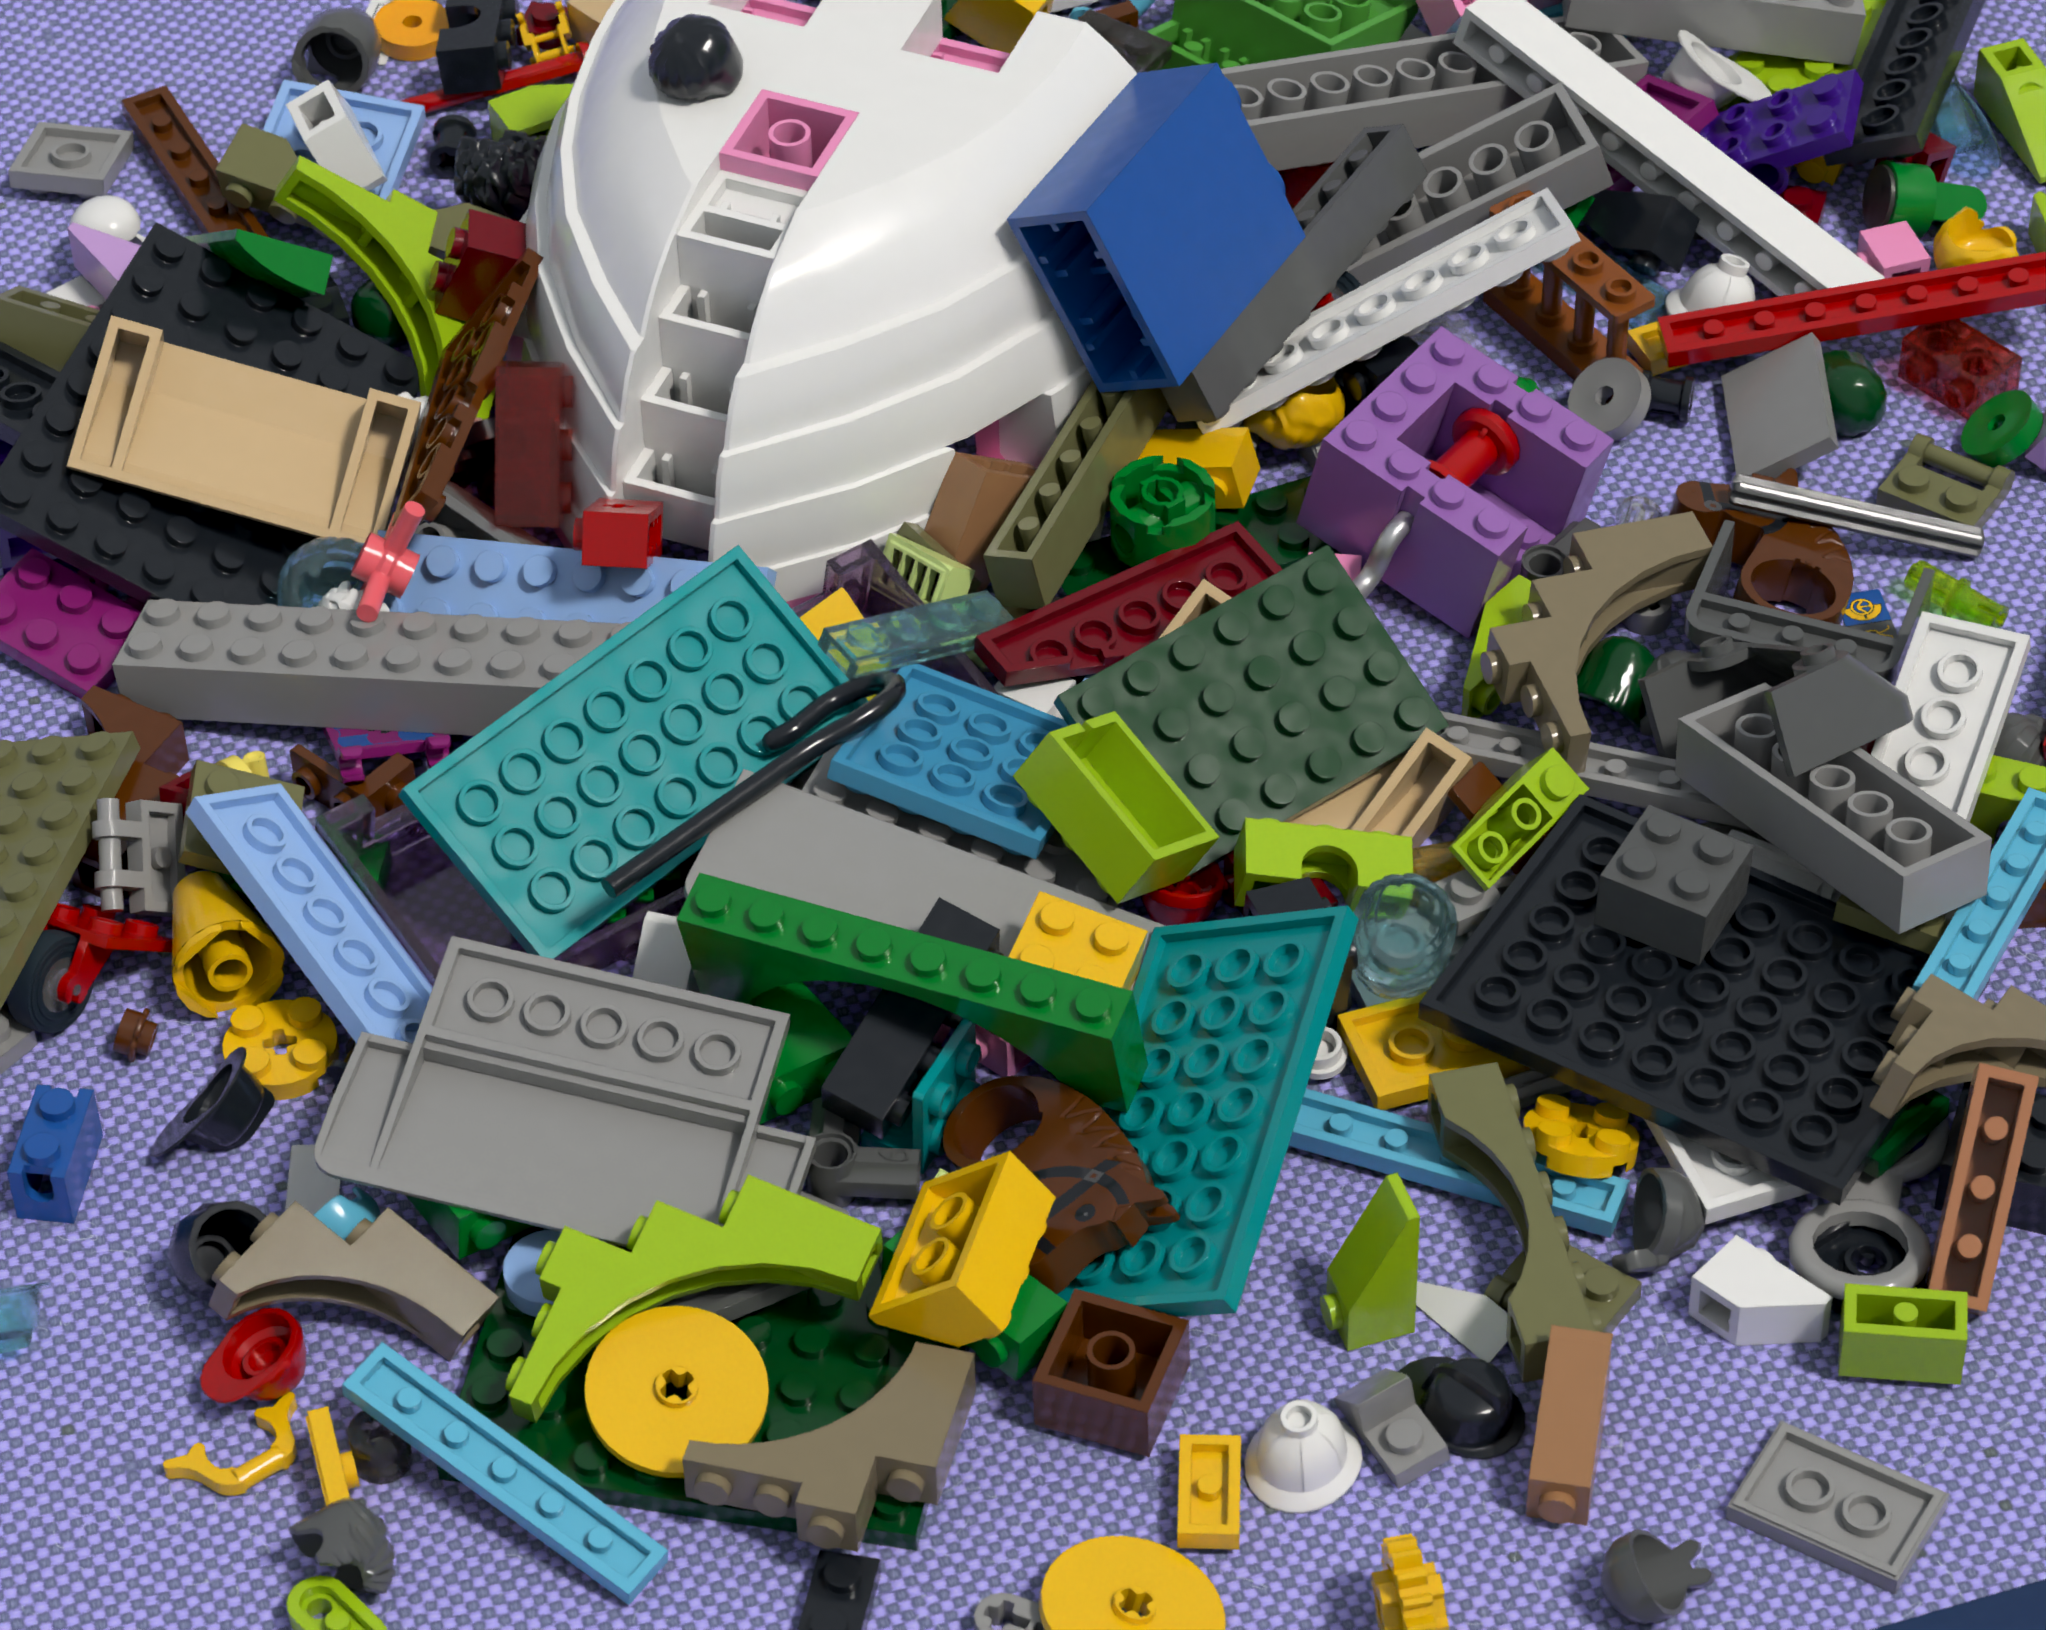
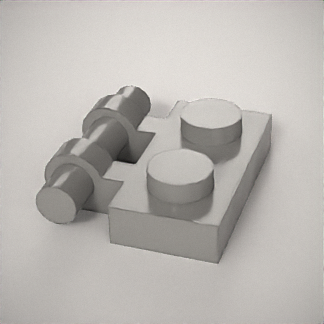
[92,798,186,917]

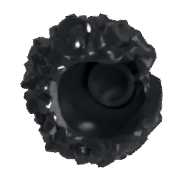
[454,130,547,222]

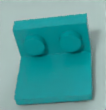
[861,1018,981,1174]

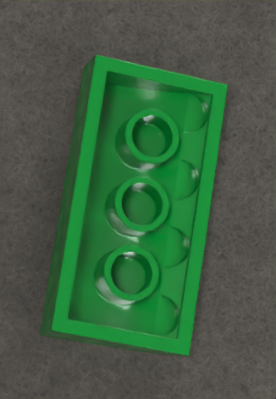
[185,229,333,298]

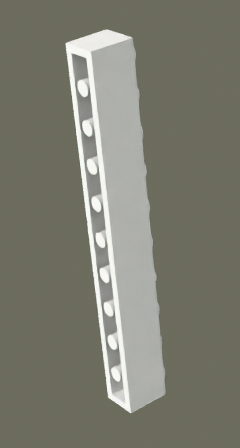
[1453,0,1885,296]

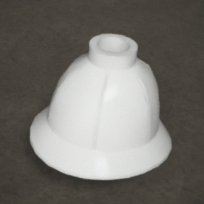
[1665,253,1756,357]
[1244,1399,1363,1514]

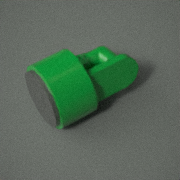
[1862,160,1987,239]

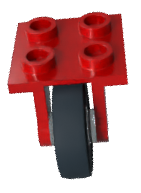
[7,903,172,1033]

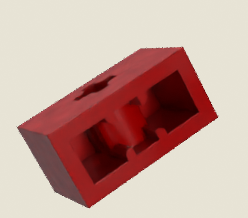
[573,498,663,569]

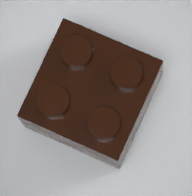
[1032,1289,1190,1457]

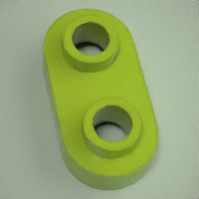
[287,1576,387,1630]

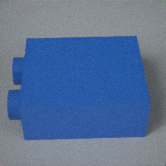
[1006,63,1306,393]

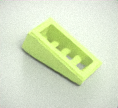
[873,533,976,621]

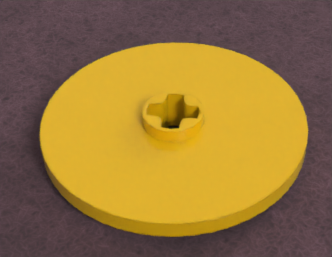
[584,1306,769,1478]
[1039,1536,1226,1630]

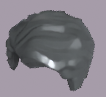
[288,1498,396,1595]

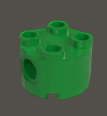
[1110,456,1216,567]

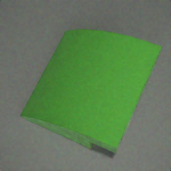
[1136,0,1419,72]

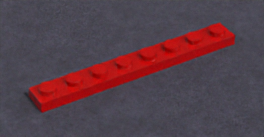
[1657,251,2046,368]

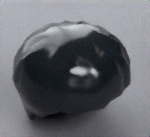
[648,14,743,100]

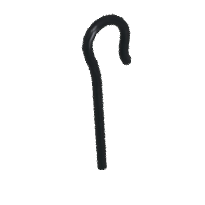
[601,671,906,898]

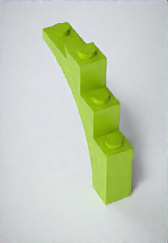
[273,155,503,419]
[505,1174,883,1423]

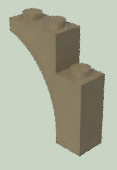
[208,1201,499,1362]

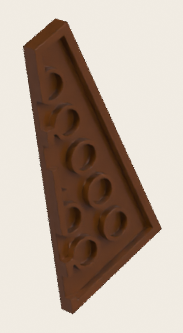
[391,248,544,526]

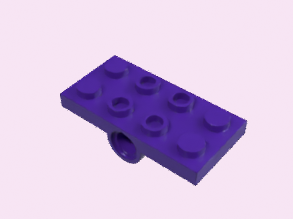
[1699,69,1864,195]

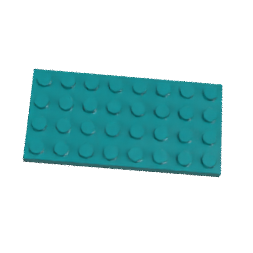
[398,545,869,960]
[1057,905,1359,1317]

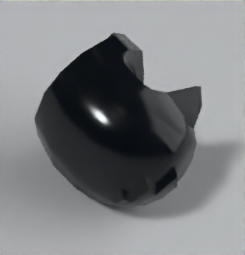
[167,1200,266,1302]

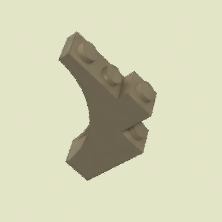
[682,1342,976,1552]

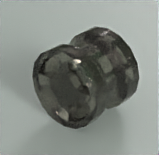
[347,1411,413,1485]

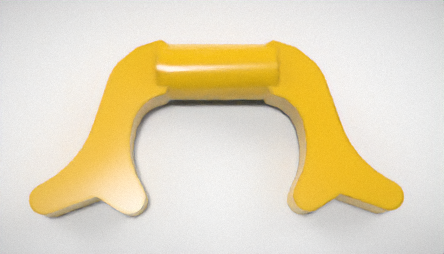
[163,1392,297,1496]

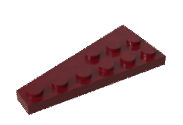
[973,521,1283,687]

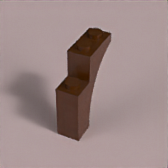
[72,685,189,900]

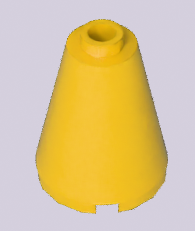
[172,871,285,1018]

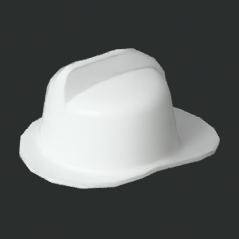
[1661,30,1772,109]

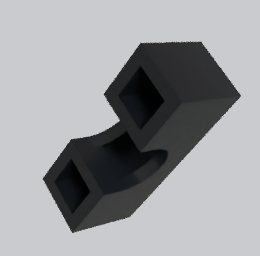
[436,0,520,95]

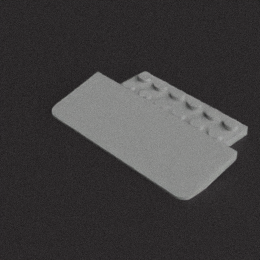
[684,745,1166,991]
[314,936,816,1247]

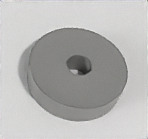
[1568,357,1651,441]

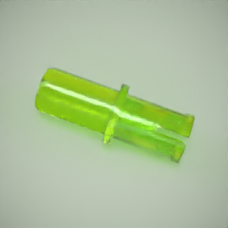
[1904,560,2009,628]

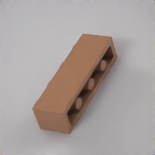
[1925,1063,2039,1316]

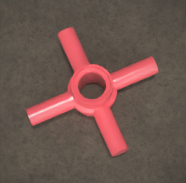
[350,501,425,622]

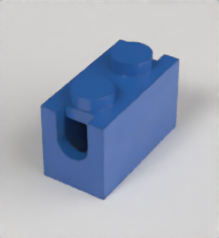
[7,1084,103,1224]

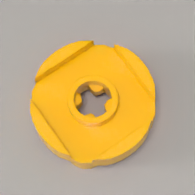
[222,997,340,1100]
[1522,1094,1640,1179]

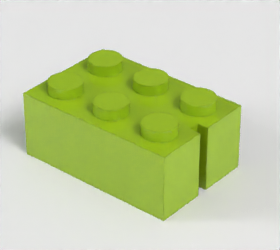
[1013,711,1220,904]

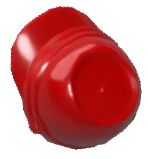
[1140,863,1228,926]
[200,1308,306,1403]

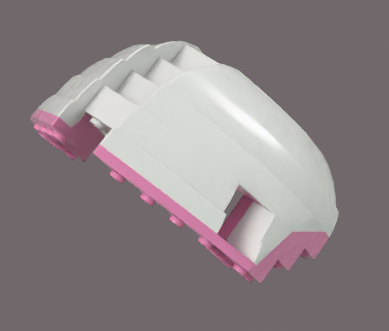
[506,0,1137,615]

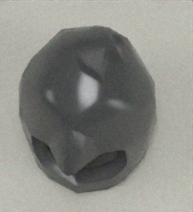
[291,7,382,92]

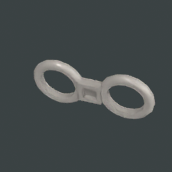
[1788,1118,1950,1300]

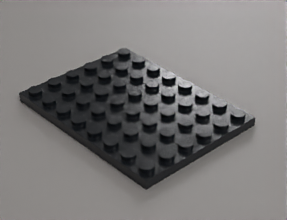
[0,222,420,607]
[1418,794,1990,1206]

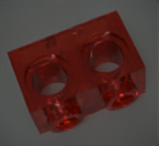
[1898,319,2022,420]

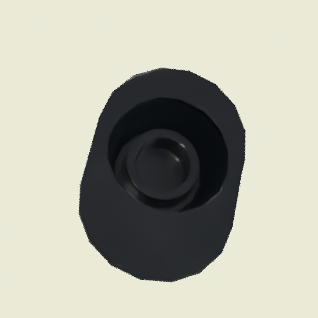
[151,1047,275,1157]
[1398,1357,1525,1460]

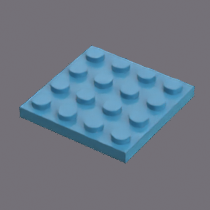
[827,660,1068,860]

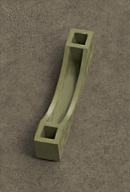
[215,123,512,261]
[1427,1062,1603,1383]

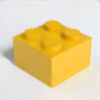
[1008,891,1148,990]

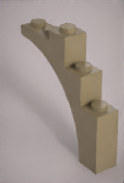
[1480,511,1713,774]
[1869,973,2046,1119]

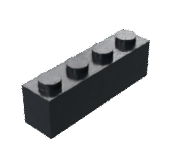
[821,897,1004,1140]

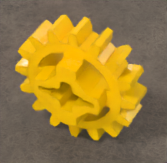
[1371,1533,1449,1630]

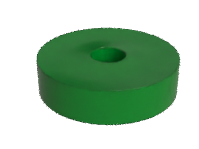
[1961,390,2043,468]

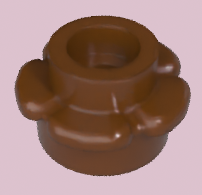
[113,1008,159,1062]

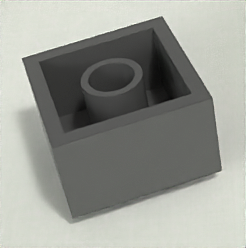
[1594,805,1754,966]

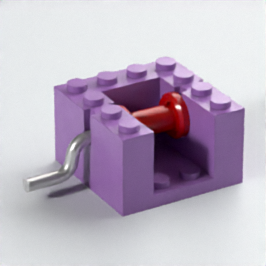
[1296,326,1614,639]

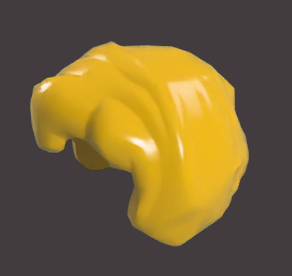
[1933,207,2019,270]
[1243,377,1346,450]

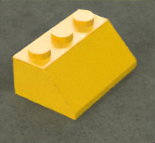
[868,1151,1055,1347]

